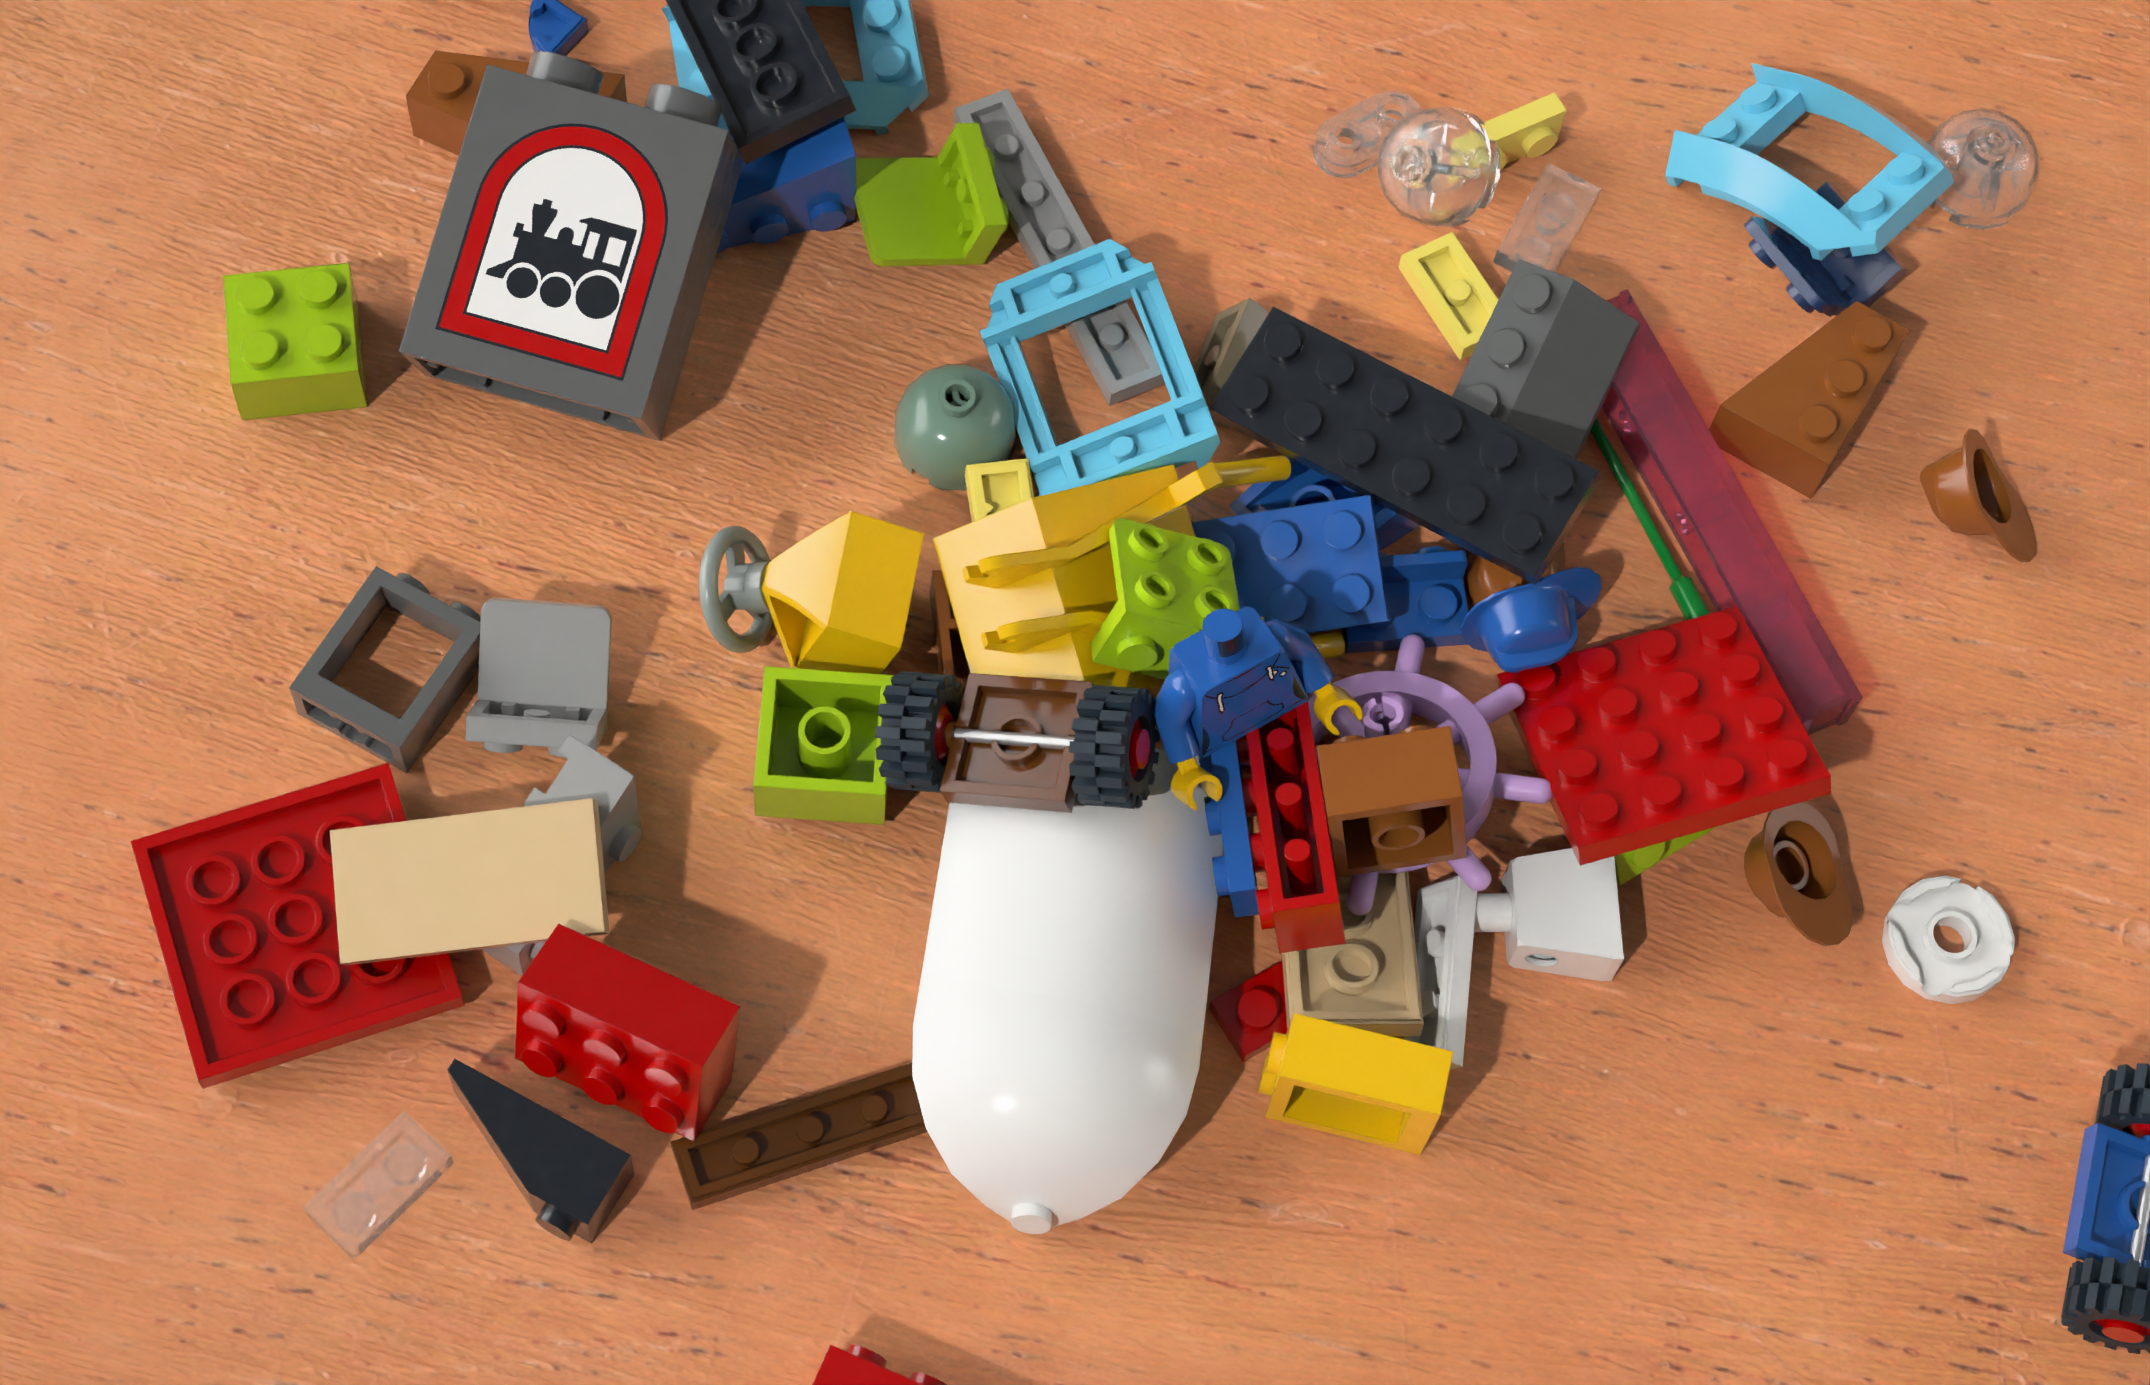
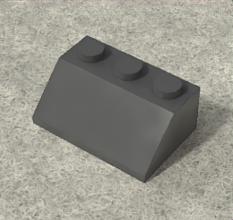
[1452,259,1640,459]

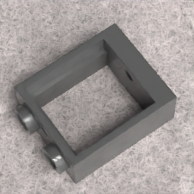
[289,566,481,773]

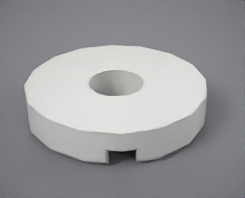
[1882,876,2015,1004]

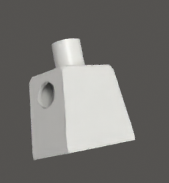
[1474,848,1624,981]

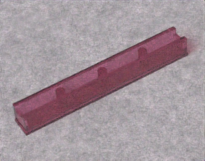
[1602,289,1863,735]

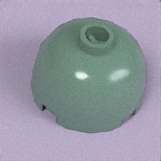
[894,364,1016,491]

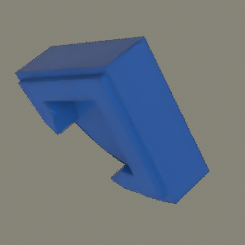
[528,0,588,56]

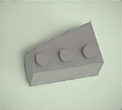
[481,734,642,976]

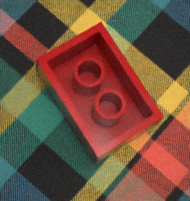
[515,923,741,1141]

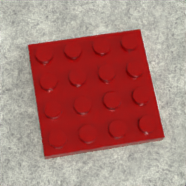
[1497,606,1831,866]
[131,763,465,1089]

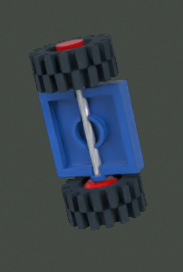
[2061,1063,2150,1354]

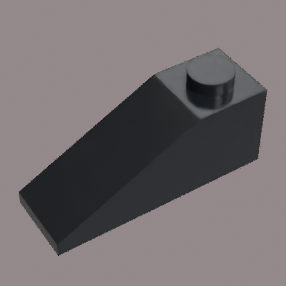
[447,1058,634,1244]

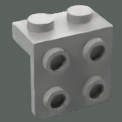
[465,597,612,758]

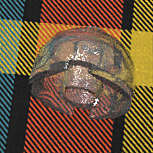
[1378,107,1500,227]
[1927,108,2040,230]

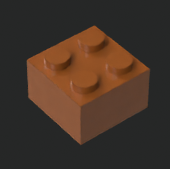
[1316,725,1467,878]

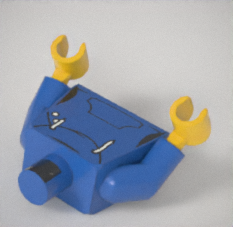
[1153,607,1363,811]

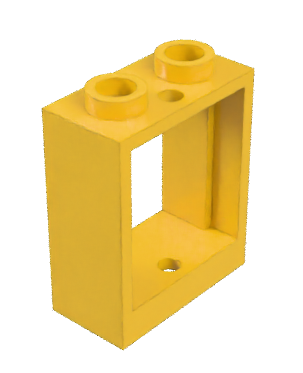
[1258,1013,1453,1155]

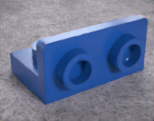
[1342,546,1468,654]

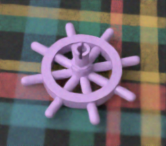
[1241,634,1552,916]

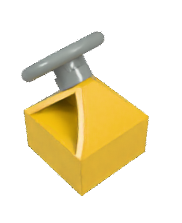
[699,511,924,674]

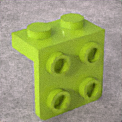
[854,123,1009,267]
[1090,518,1240,679]

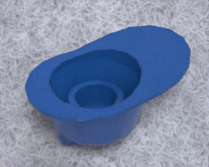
[1461,567,1602,673]

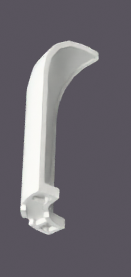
[912,744,1223,1234]

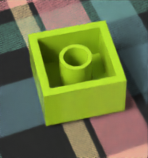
[223,263,367,420]
[753,666,894,825]

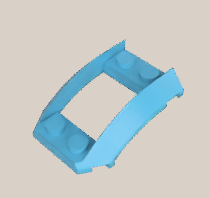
[662,0,929,139]
[1665,63,1954,261]
[980,239,1221,496]

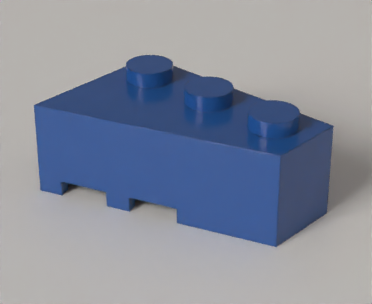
[716,117,856,254]

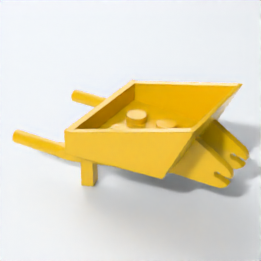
[933,455,1345,699]

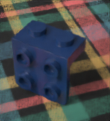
[1744,182,1909,317]

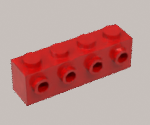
[1236,702,1346,954]

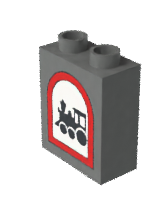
[399,51,744,441]

